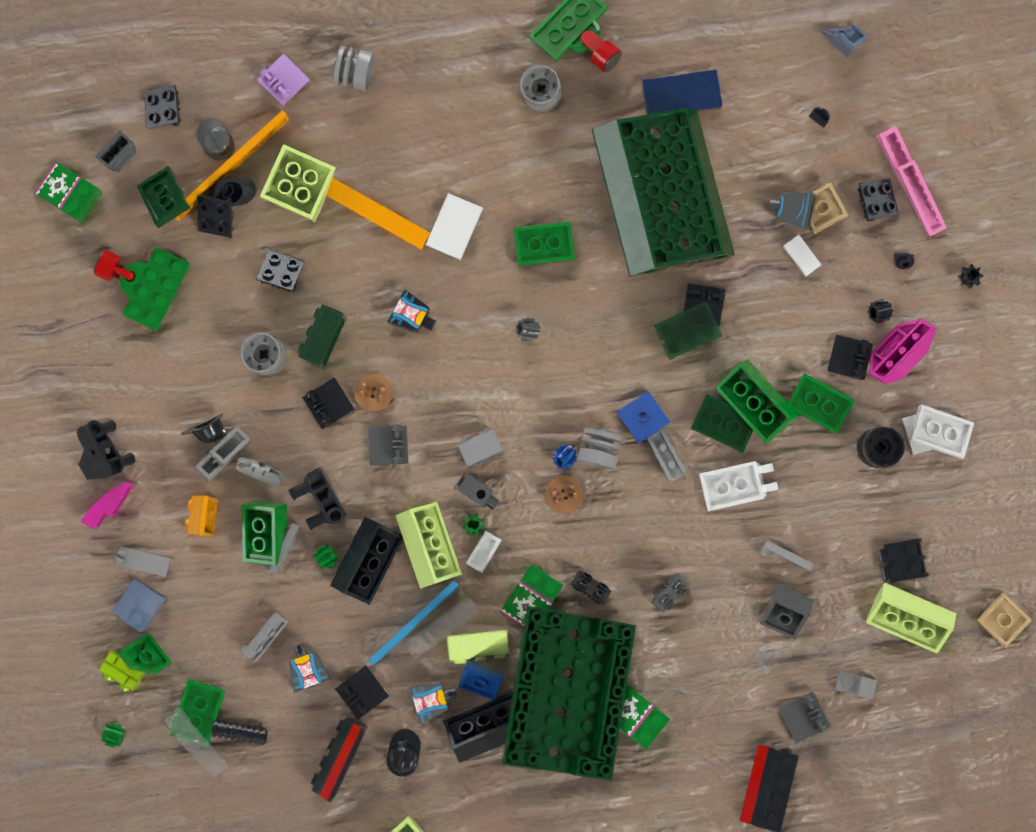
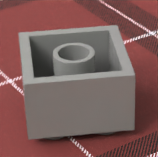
[458,428,503,469]

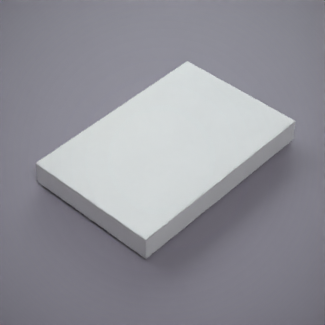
[426,193,483,260]
[909,404,974,459]

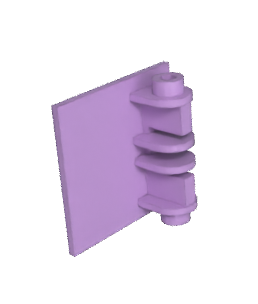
[257,54,310,106]

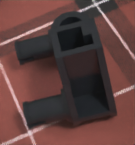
[77,420,135,480]
[288,466,347,530]

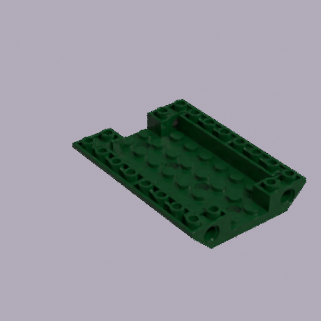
[592,108,735,277]
[501,606,636,781]

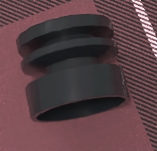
[856,427,905,468]

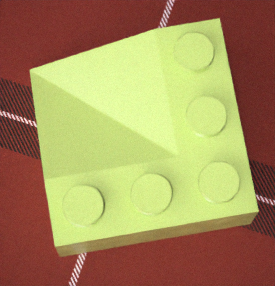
[260,144,336,222]
[447,630,509,664]

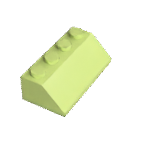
[395,502,462,589]
[866,582,956,653]

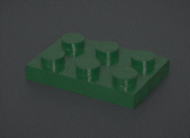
[137,166,190,228]
[690,394,753,453]

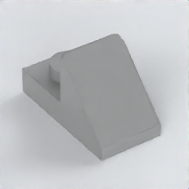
[835,671,877,699]

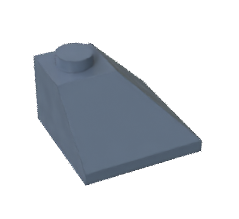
[113,578,167,632]

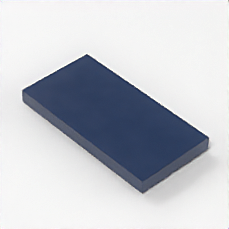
[642,69,722,114]

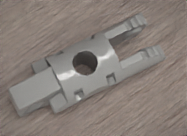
[236,457,286,487]

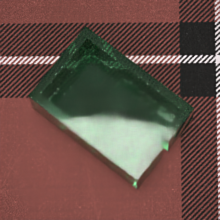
[653,301,722,360]
[298,304,347,370]

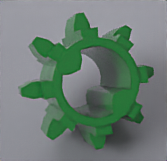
[462,513,485,536]
[313,545,339,569]
[101,723,126,748]

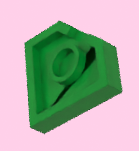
[118,632,172,675]

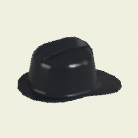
[212,177,256,207]
[181,413,226,443]
[387,730,421,777]

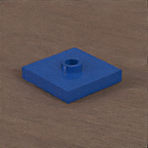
[617,391,670,444]
[459,661,504,700]

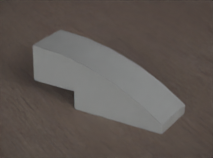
[194,426,250,484]

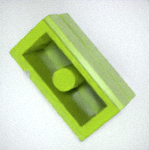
[99,650,145,692]

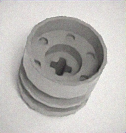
[333,45,374,91]
[520,65,562,112]
[240,332,287,376]
[577,428,623,470]

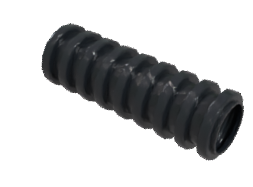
[212,720,268,745]

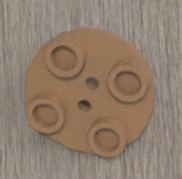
[354,374,392,412]
[545,475,584,514]

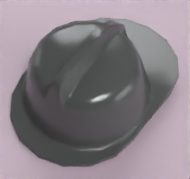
[197,118,234,161]

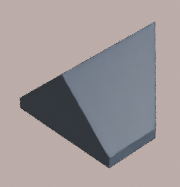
[821,24,868,57]

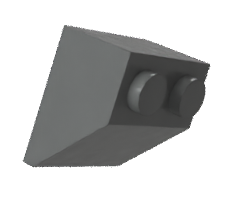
[760,584,814,639]

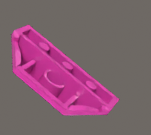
[869,318,936,384]

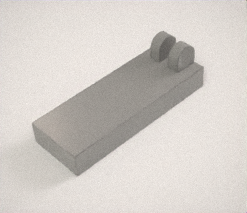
[647,428,686,482]
[264,523,301,574]
[760,540,814,571]
[115,546,172,577]
[240,612,289,662]

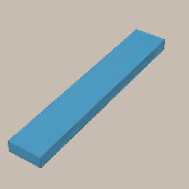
[368,580,459,665]

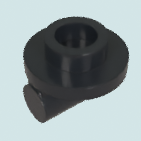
[809,107,830,128]
[894,253,914,270]

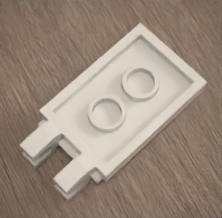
[699,461,778,511]

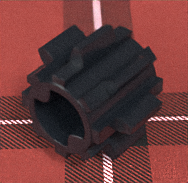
[958,264,984,289]
[867,299,893,324]

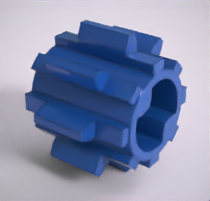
[552,444,578,470]

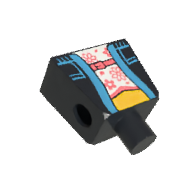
[388,289,436,333]

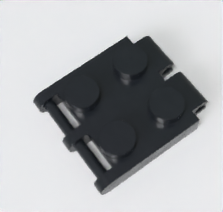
[878,538,929,583]

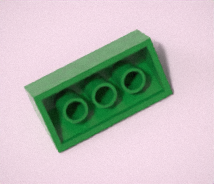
[715,360,800,444]

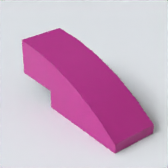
[80,481,135,530]

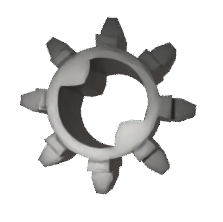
[516,318,540,342]

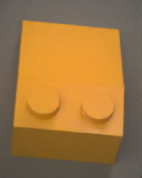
[185,496,218,537]

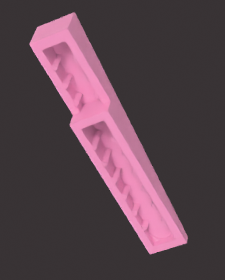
[876,126,947,236]

